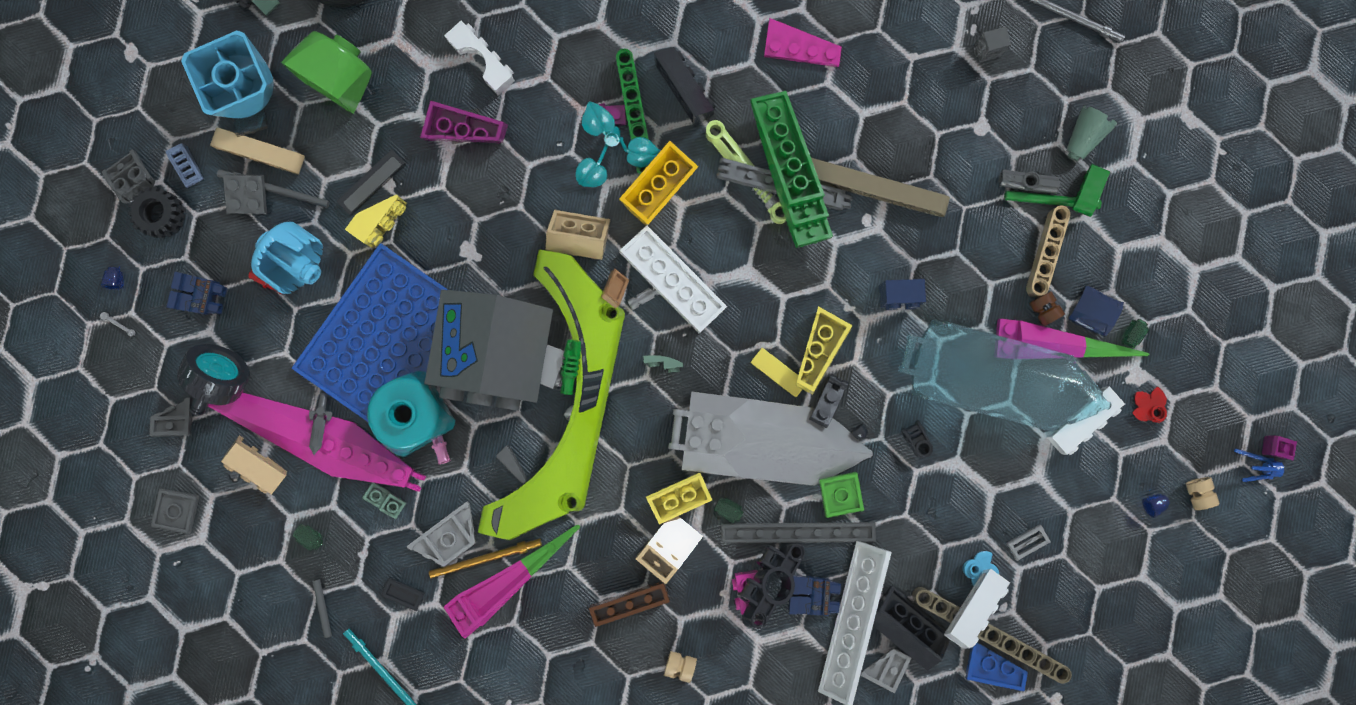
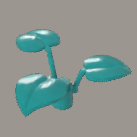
[576,101,661,187]

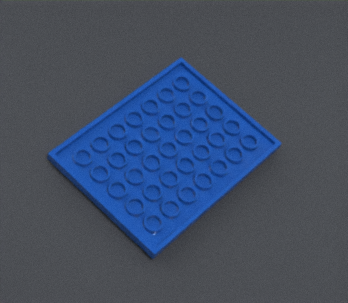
[291,243,448,422]

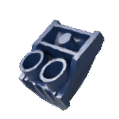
[1068,285,1124,337]

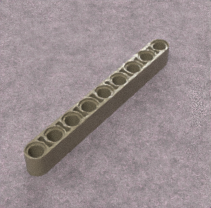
[811,158,950,217]
[912,587,1072,684]

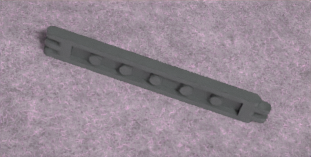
[717,158,852,210]

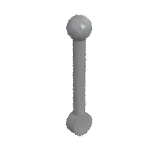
[100,312,136,337]

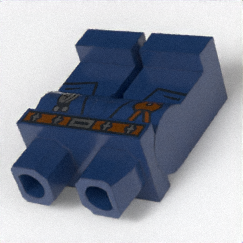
[166,272,227,316]
[788,574,841,616]

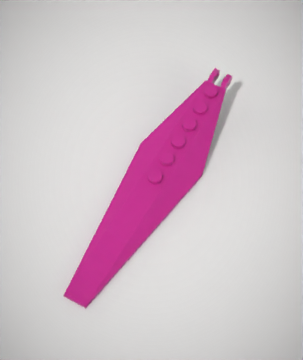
[208,393,426,492]

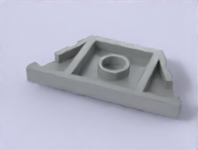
[407,501,476,567]

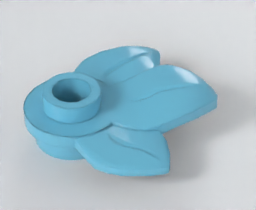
[963,551,999,586]

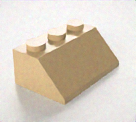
[546,210,610,260]

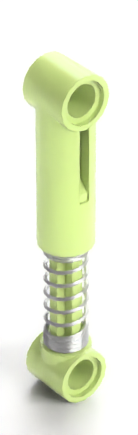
[706,120,786,224]

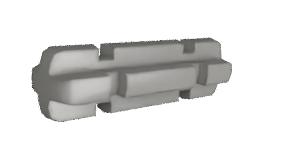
[628,286,660,310]

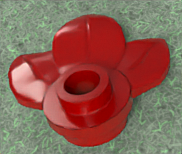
[1132,387,1167,423]

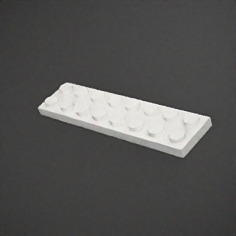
[818,541,891,705]

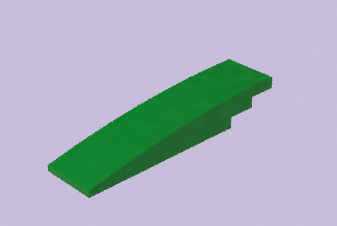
[750,91,833,248]

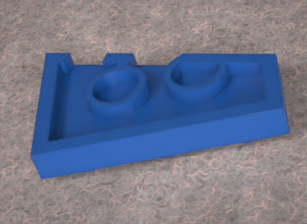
[965,643,1028,691]

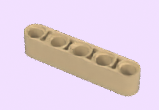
[210,127,305,174]
[1026,206,1070,298]

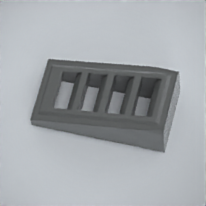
[496,445,528,483]

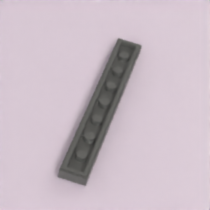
[721,522,876,543]

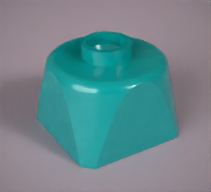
[367,371,455,457]

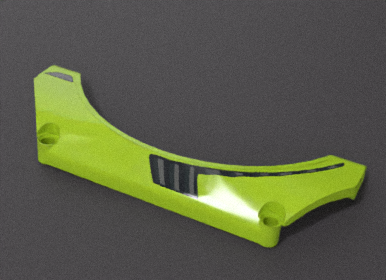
[478,250,625,540]

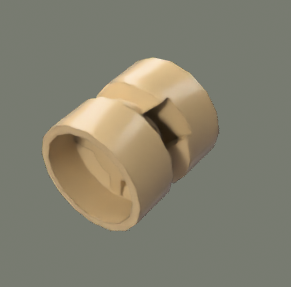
[1186,477,1220,510]
[664,651,697,683]

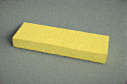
[750,348,802,398]

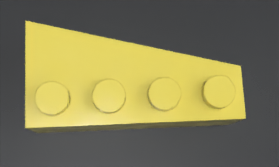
[796,306,852,395]

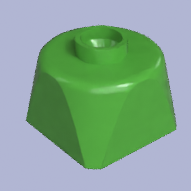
[281,31,372,114]

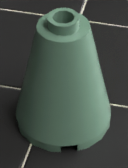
[1066,105,1117,161]

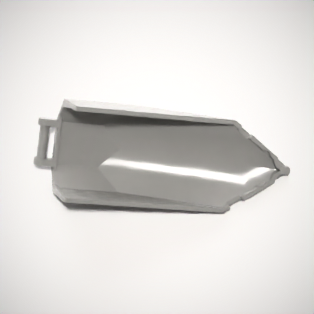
[668,392,873,486]

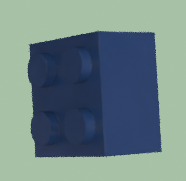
[879,279,926,311]

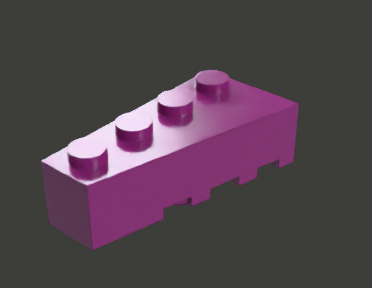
[420,101,508,143]

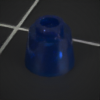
[101,267,124,290]
[1142,494,1170,518]

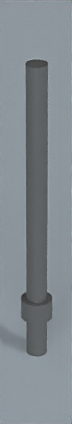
[217,169,329,208]

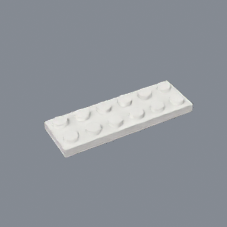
[619,226,727,334]

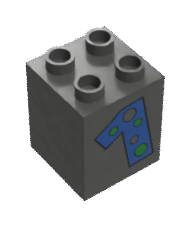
[424,289,553,411]

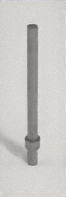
[1029,0,1125,43]

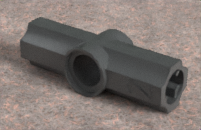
[998,169,1060,194]

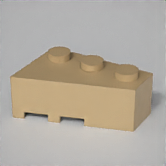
[221,435,287,495]

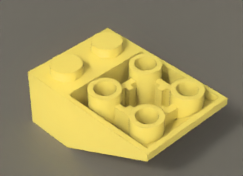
[345,195,407,248]

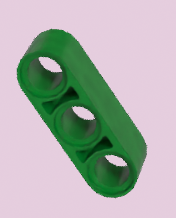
[1072,164,1110,217]

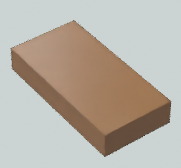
[601,269,629,308]

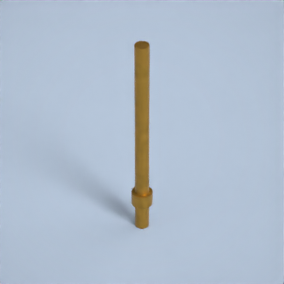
[429,538,542,578]

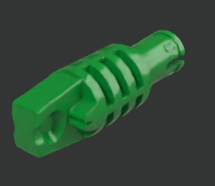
[560,339,581,395]

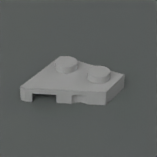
[860,648,911,693]

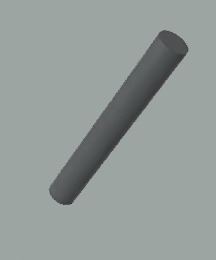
[312,579,332,638]

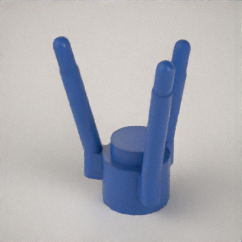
[1234,449,1284,482]

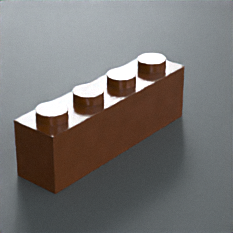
[589,581,670,627]

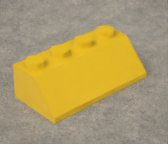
[619,141,698,225]

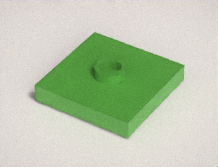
[819,472,864,518]

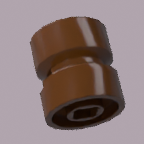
[1029,291,1065,326]

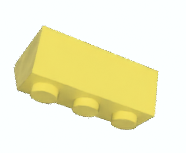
[646,473,712,524]

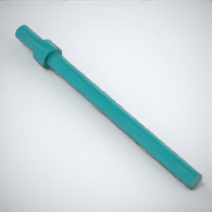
[343,629,417,705]

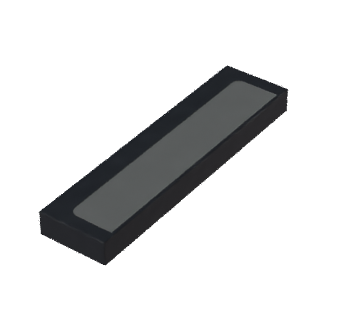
[336,150,406,216]

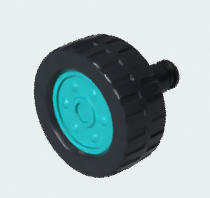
[177,344,250,416]

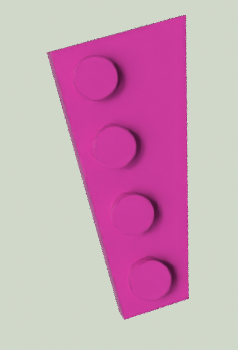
[764,18,842,67]

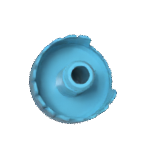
[251,222,323,294]

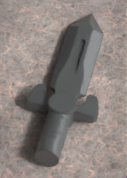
[309,393,333,455]

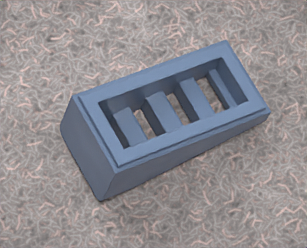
[165,143,204,188]

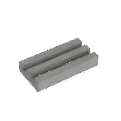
[1006,525,1050,561]

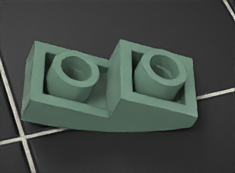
[643,355,683,373]
[362,482,406,519]

